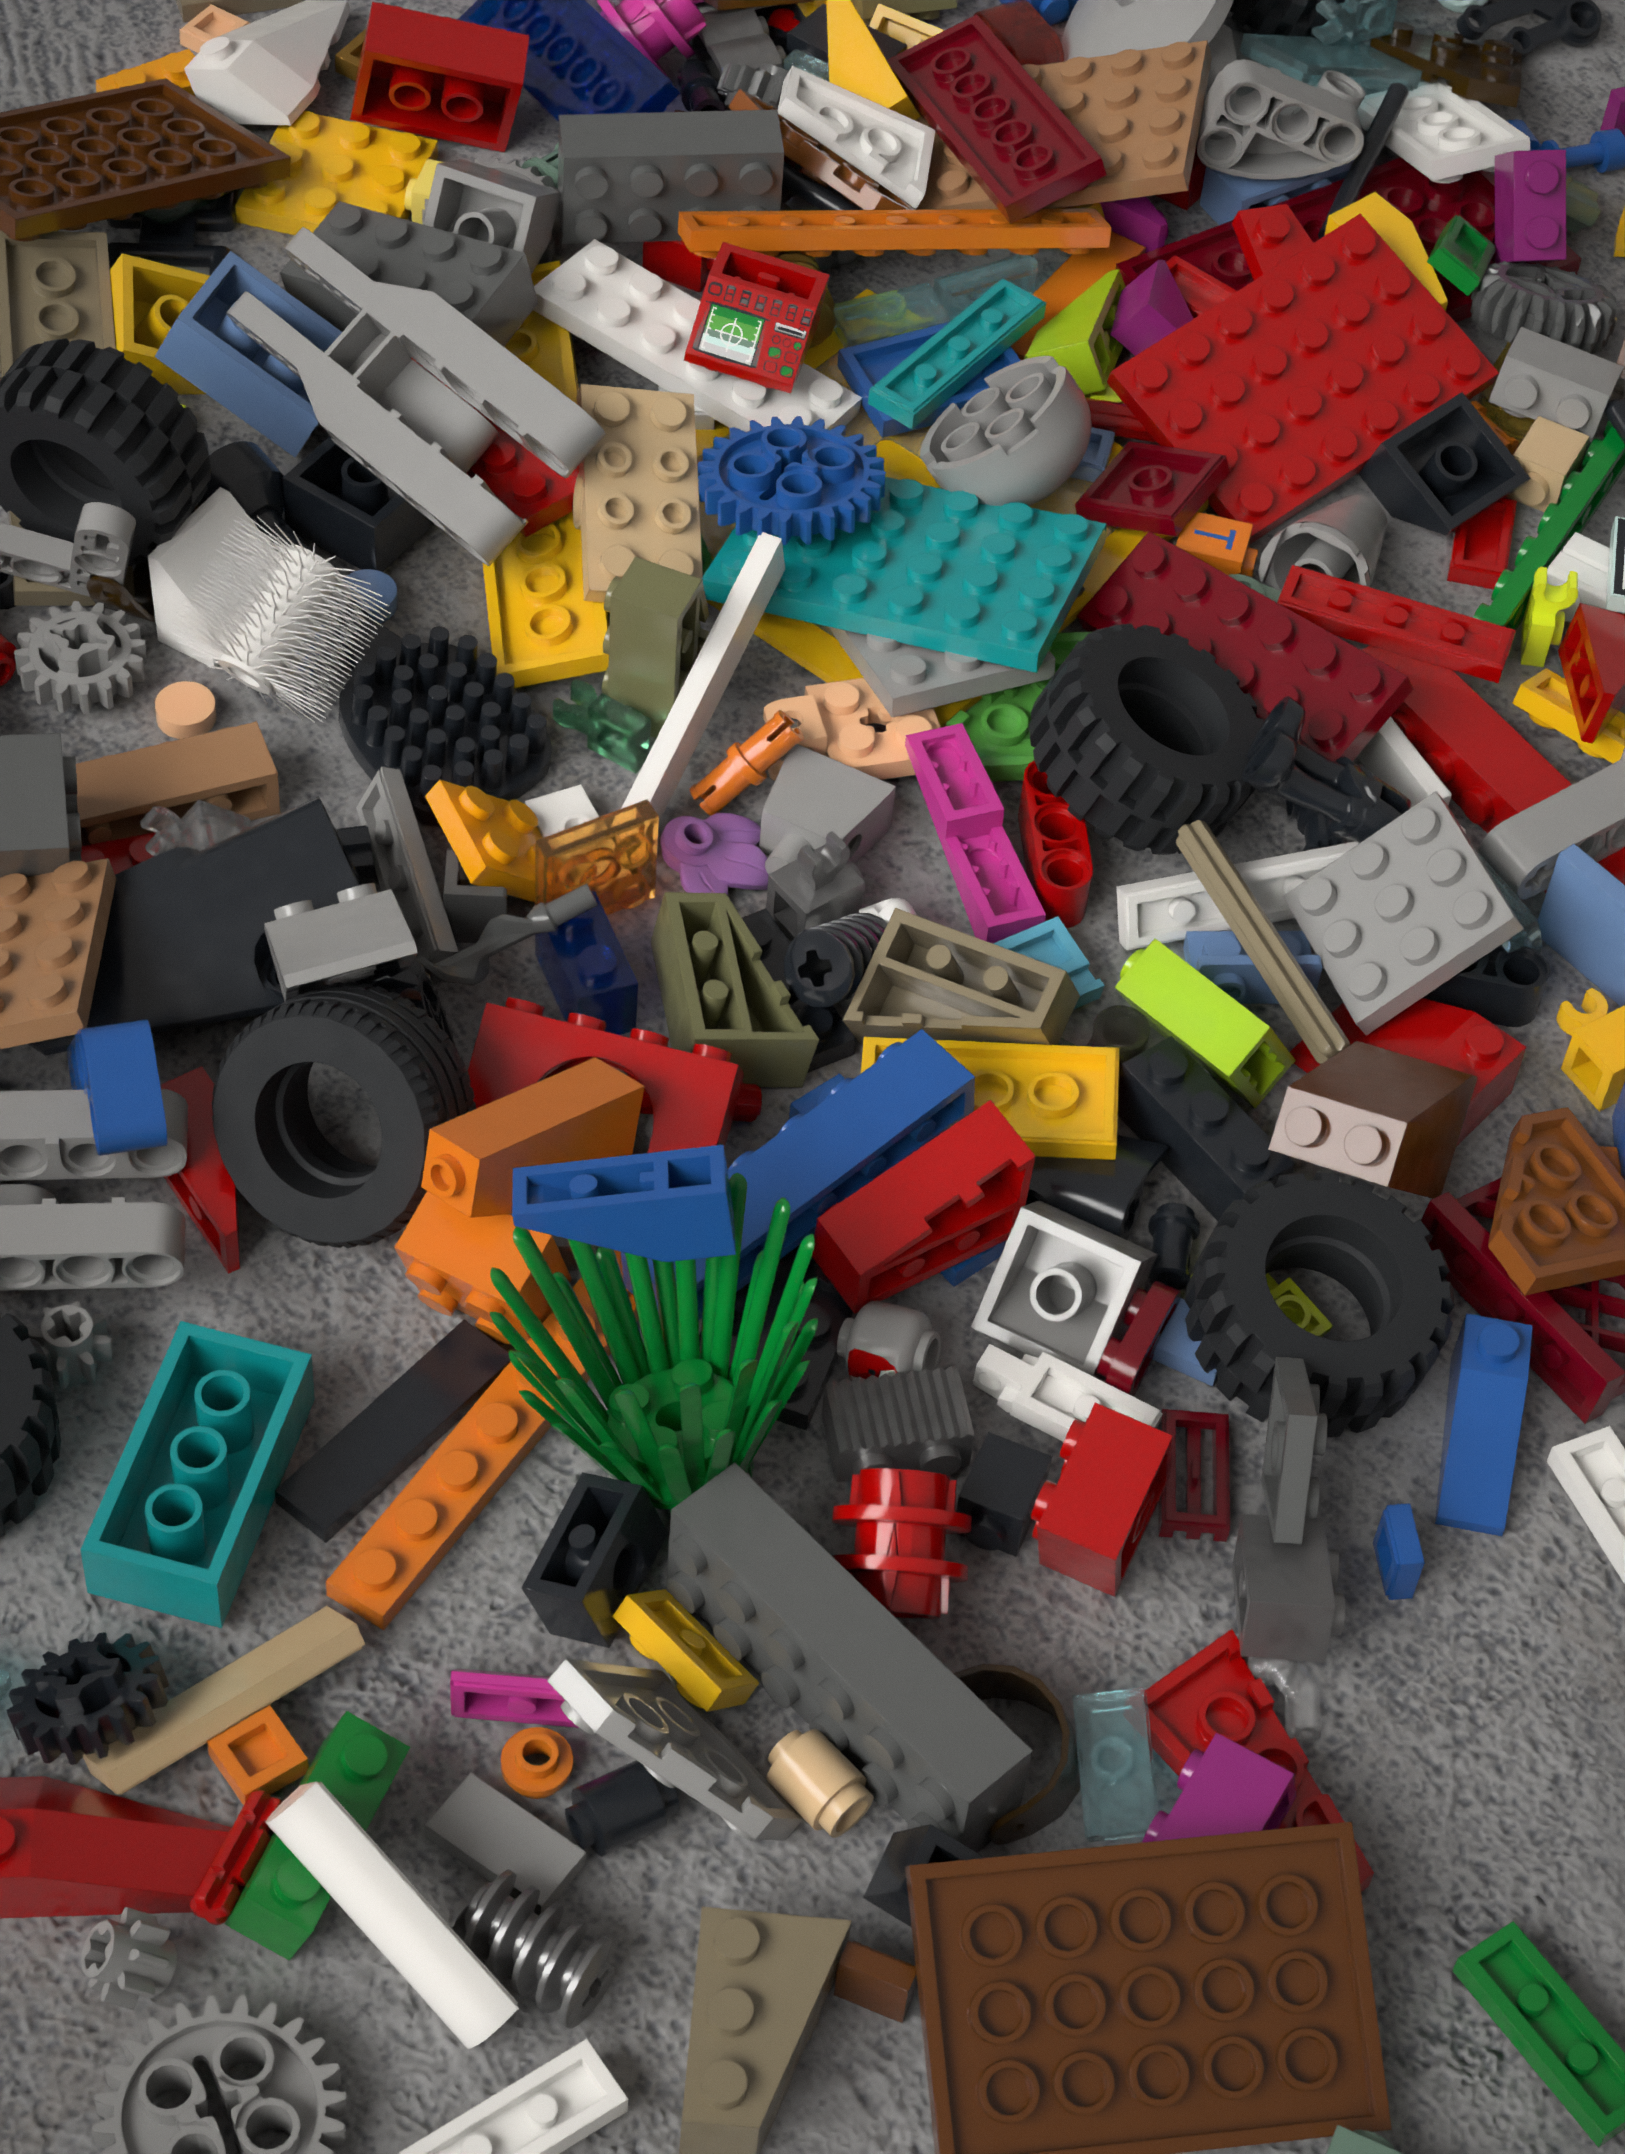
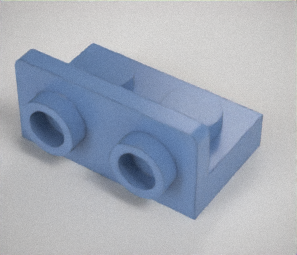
[1183,931,1323,1005]

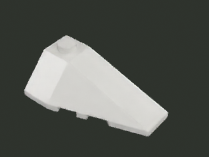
[184,0,351,126]

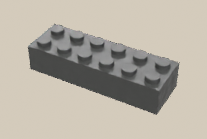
[666,1463,1033,1853]

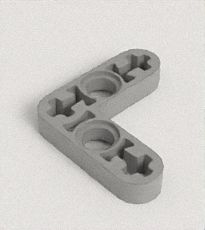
[0,502,136,597]

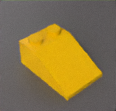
[110,253,210,395]

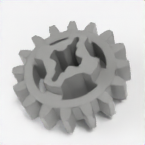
[14,601,147,714]

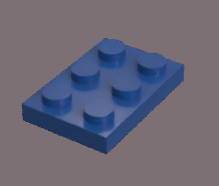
[837,322,1021,438]

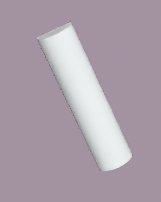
[265,1782,519,2049]

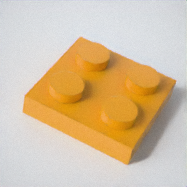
[425,779,572,904]

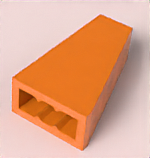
[421,1057,645,1218]

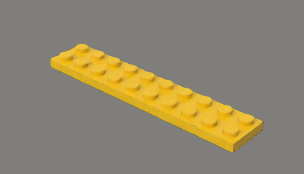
[483,260,609,688]

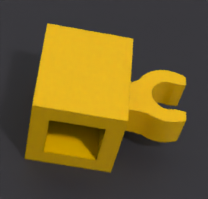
[1556,988,1625,1112]

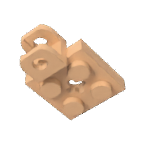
[763,678,941,781]

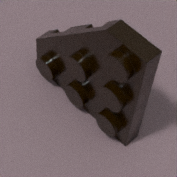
[1368,21,1522,108]

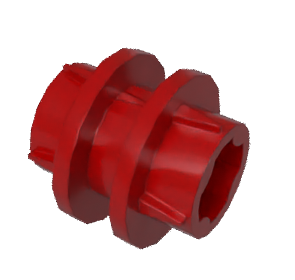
[831,1468,972,1619]

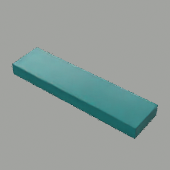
[868,278,1046,429]

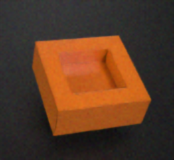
[207,1705,309,1805]

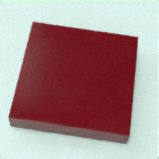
[1074,441,1229,537]

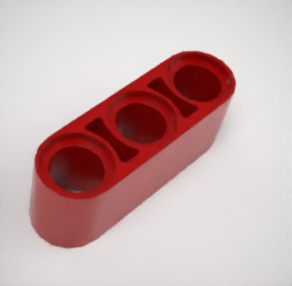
[1018,761,1093,928]

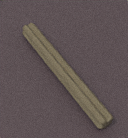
[1176,820,1350,1065]

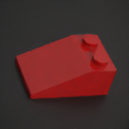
[1290,998,1526,1147]

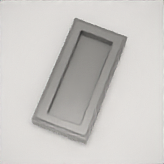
[425,1772,587,1916]

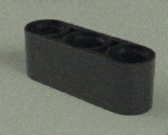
[1423,942,1550,1027]

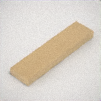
[83,1606,365,1795]

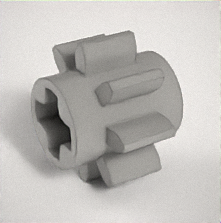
[28,1301,114,1389]
[81,1907,177,2010]

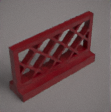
[1421,1177,1625,1424]

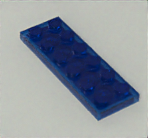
[457,0,681,124]

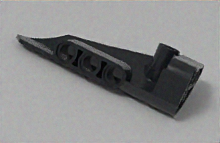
[28,796,362,1056]

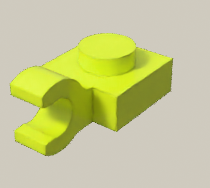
[1521,567,1578,667]

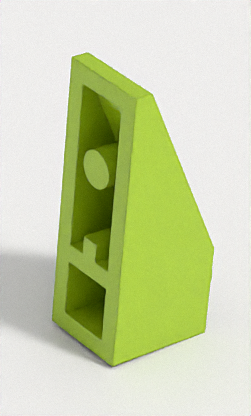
[1024,269,1125,395]

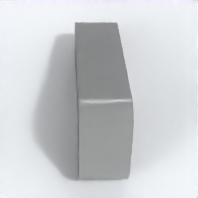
[1478,747,1625,899]

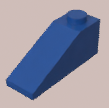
[512,1145,736,1262]
[1435,1313,1533,1536]

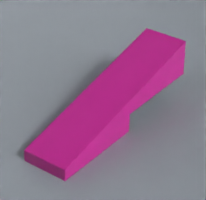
[905,723,1046,944]

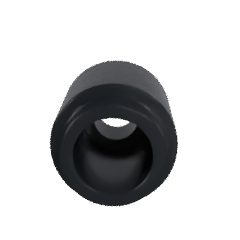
[565,1760,680,1857]

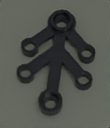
[1457,0,1602,60]

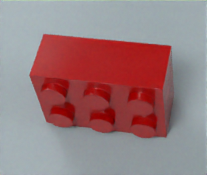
[350,1,529,153]

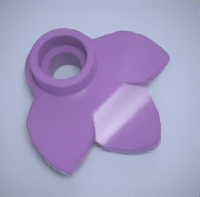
[660,813,769,894]

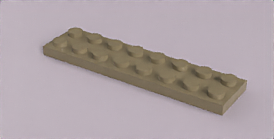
[0,230,135,606]

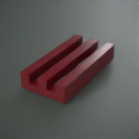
[1159,1409,1230,1542]

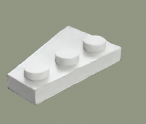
[777,66,935,209]

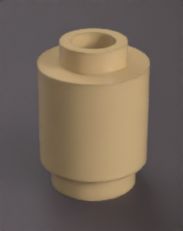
[767,1729,874,1838]

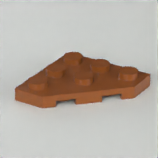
[728,89,914,210]
[1488,1107,1625,1296]

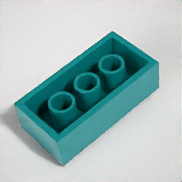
[80,1321,315,1628]

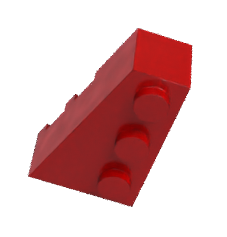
[812,1100,1036,1314]

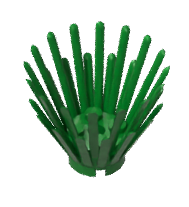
[490,1173,818,1511]

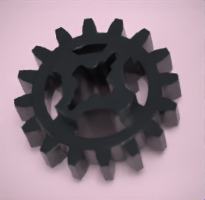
[7,1632,169,1765]

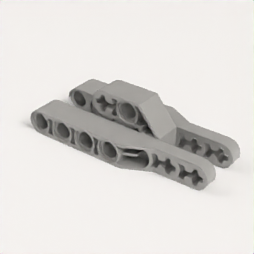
[226,227,606,566]
[0,1089,188,1291]

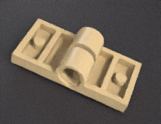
[573,384,703,602]

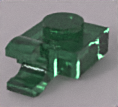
[553,679,651,774]

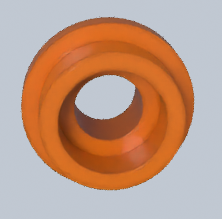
[501,1727,573,1799]

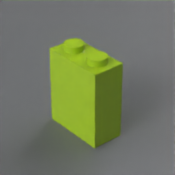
[1114,938,1295,1109]

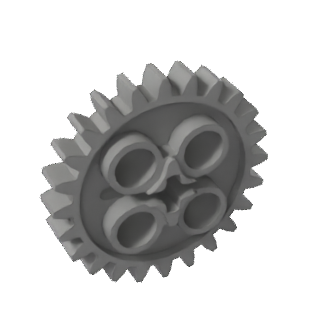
[92,1995,347,2154]

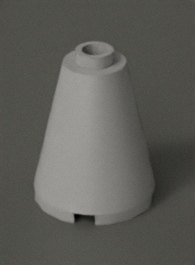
[1258,494,1387,591]

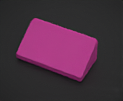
[450,1669,579,1728]

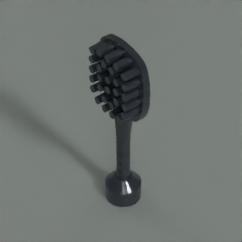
[197,441,552,825]

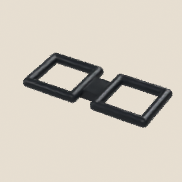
[107,189,239,276]

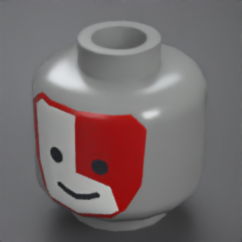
[837,1301,941,1381]

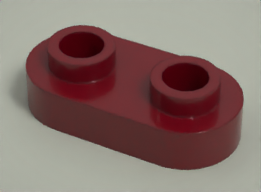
[1097,1281,1182,1397]

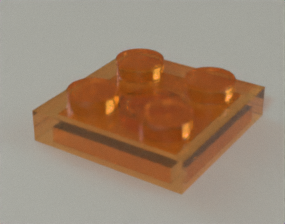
[535,799,659,939]

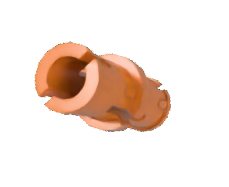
[689,710,805,816]

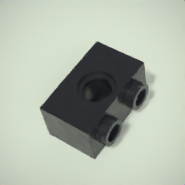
[521,1472,668,1648]

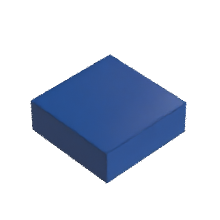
[1373,1503,1425,1600]

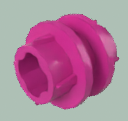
[585,0,707,87]

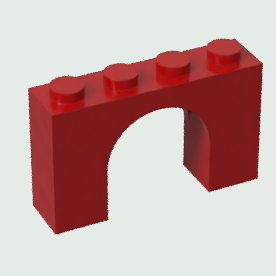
[467,997,744,1153]

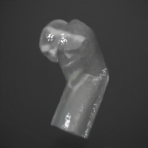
[1247,1657,1321,1744]

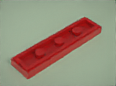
[1277,565,1516,684]

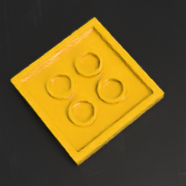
[235,111,438,235]

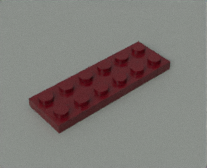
[887,14,1107,224]
[1076,531,1414,761]

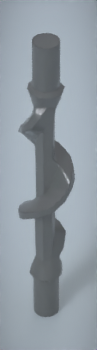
[415,883,598,986]

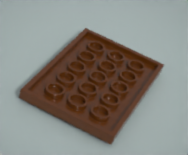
[0,78,291,242]
[905,1822,1392,2154]

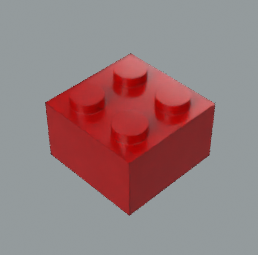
[1031,1402,1173,1597]

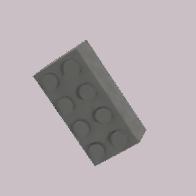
[558,110,784,244]
[280,201,538,347]

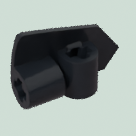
[1026,1135,1168,1240]

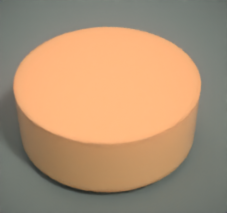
[155,681,216,739]

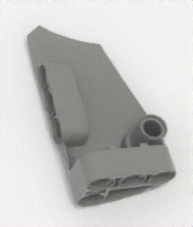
[1196,24,1366,180]

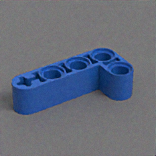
[67,1019,168,1156]

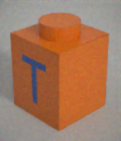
[1176,512,1259,578]

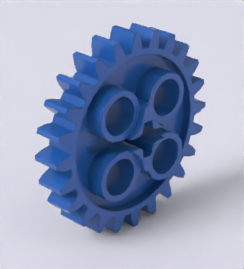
[698,416,885,545]

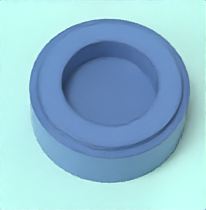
[343,569,398,623]

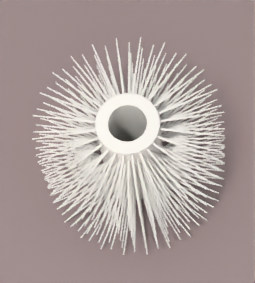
[168,514,391,722]

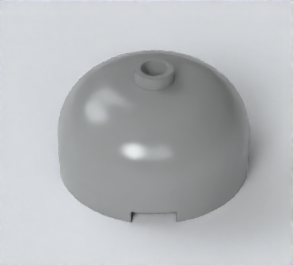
[920,356,1092,506]

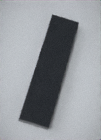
[275,1319,510,1543]

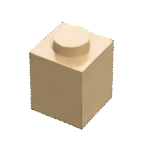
[1506,416,1589,512]

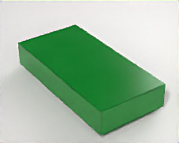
[1427,215,1496,296]

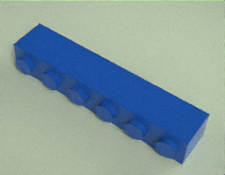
[620,1029,975,1320]

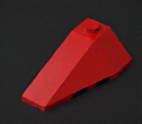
[0,1776,232,1918]

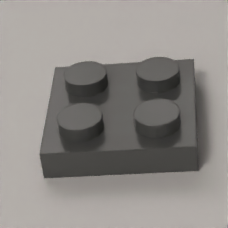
[1261,1357,1327,1544]

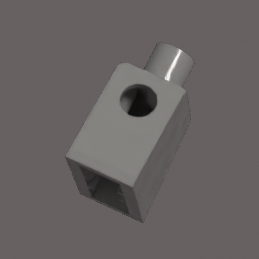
[759,744,896,874]

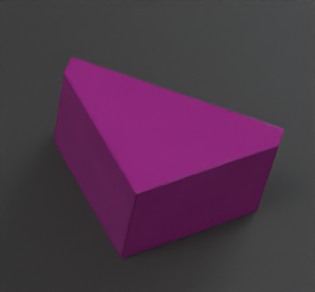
[1111,260,1194,356]

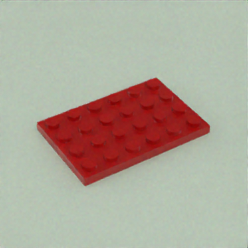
[1107,213,1499,545]

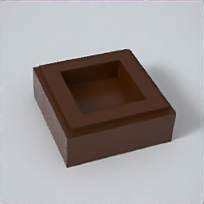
[834,1941,917,2023]

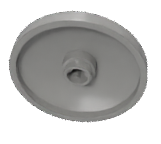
[1060,0,1234,62]

